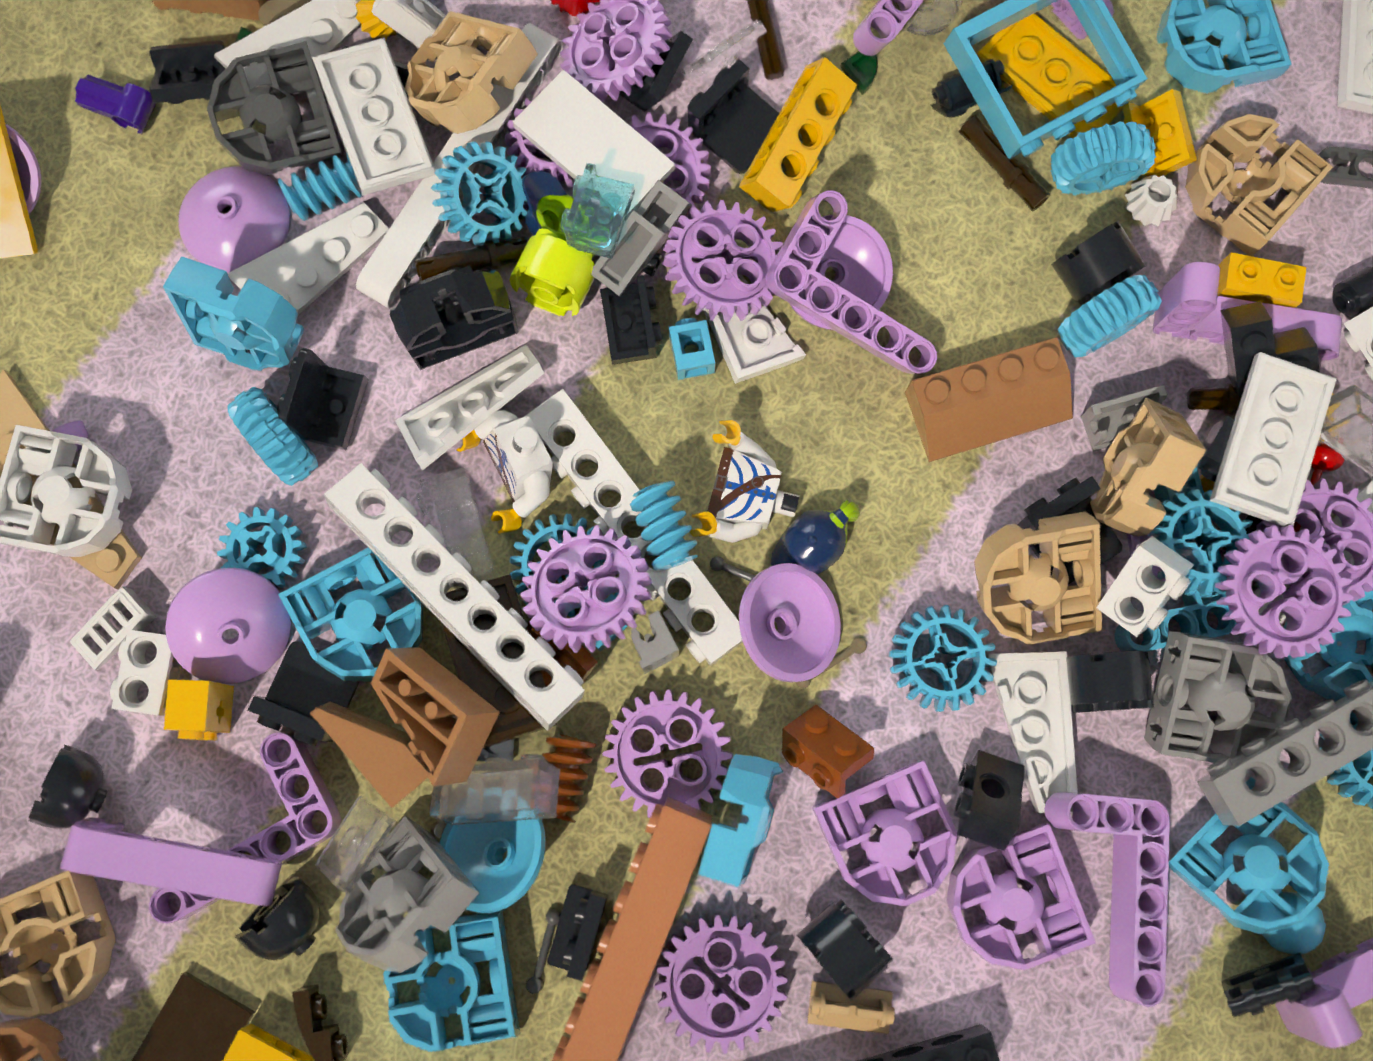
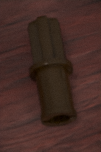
[1187,384,1241,414]

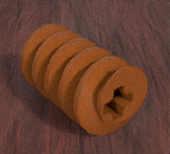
[529,734,597,823]

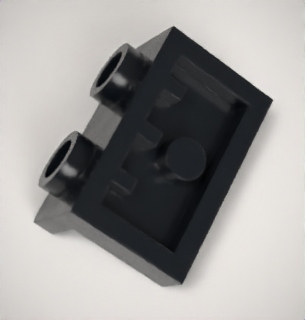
[619,31,693,112]
[547,884,609,981]

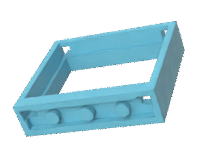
[944,0,1147,159]

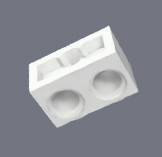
[1096,536,1194,637]
[110,629,182,716]

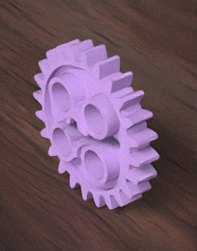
[560,0,672,102]
[599,113,711,225]
[662,200,783,322]
[1256,479,1373,606]
[521,525,652,653]
[1215,525,1354,658]
[603,689,733,818]
[655,913,788,1054]

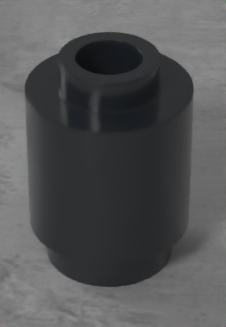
[1332,267,1373,317]

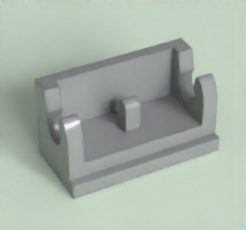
[1081,385,1168,452]
[631,610,679,674]

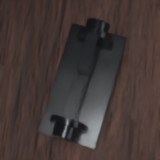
[931,59,1013,117]

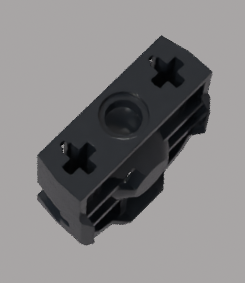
[390,270,518,370]

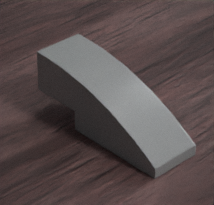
[591,180,692,296]

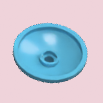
[440,789,546,913]

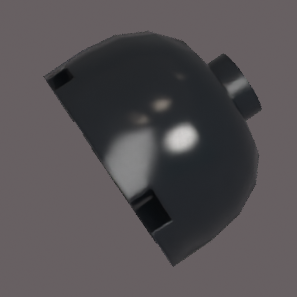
[28,744,108,829]
[235,877,320,961]

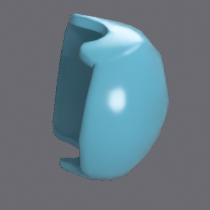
[1262,892,1326,955]

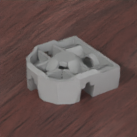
[1144,631,1292,763]
[335,816,479,973]

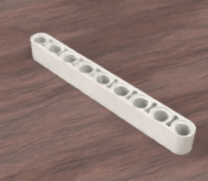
[356,23,563,309]

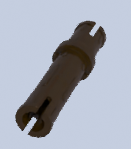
[959,115,1050,212]
[415,236,527,281]

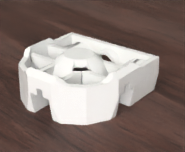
[0,425,132,557]

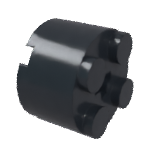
[1051,221,1145,306]
[1066,651,1154,713]
[797,900,893,1001]

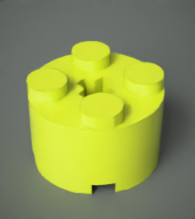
[509,228,595,316]

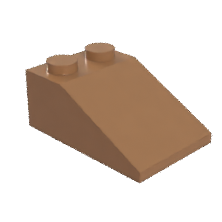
[310,701,430,808]

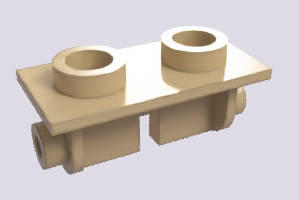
[807,981,895,1034]

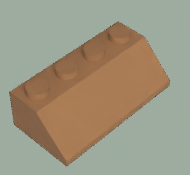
[905,337,1073,462]

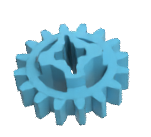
[217,507,307,588]

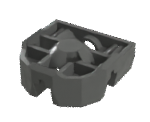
[207,42,342,175]

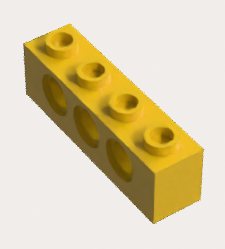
[739,57,857,212]

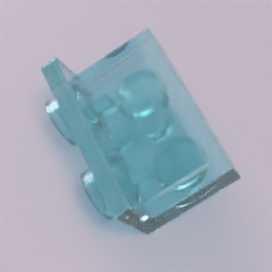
[561,163,635,259]

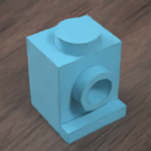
[669,318,715,380]

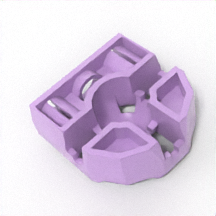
[812,760,957,906]
[947,823,1096,970]

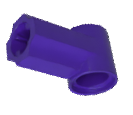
[75,74,157,134]

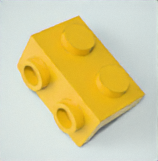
[1122,89,1197,177]

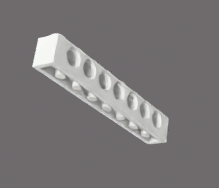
[525,389,743,666]
[324,463,585,731]

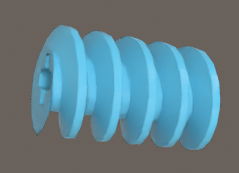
[278,152,363,221]
[630,481,698,571]

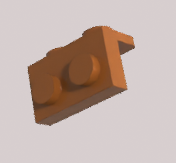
[782,705,875,799]

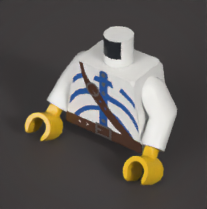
[456,410,553,533]
[690,420,799,543]

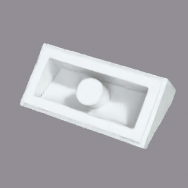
[372,0,446,48]

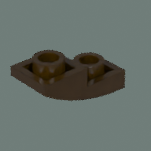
[292,984,348,1061]

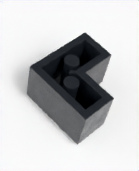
[1220,301,1320,398]

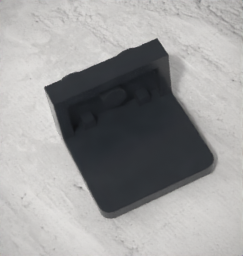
[687,59,779,174]
[277,348,369,451]
[1017,476,1123,585]
[247,641,359,746]

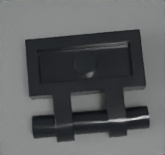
[1221,953,1317,1018]

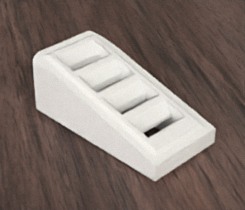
[70,586,157,670]

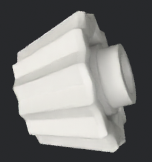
[1125,175,1177,226]

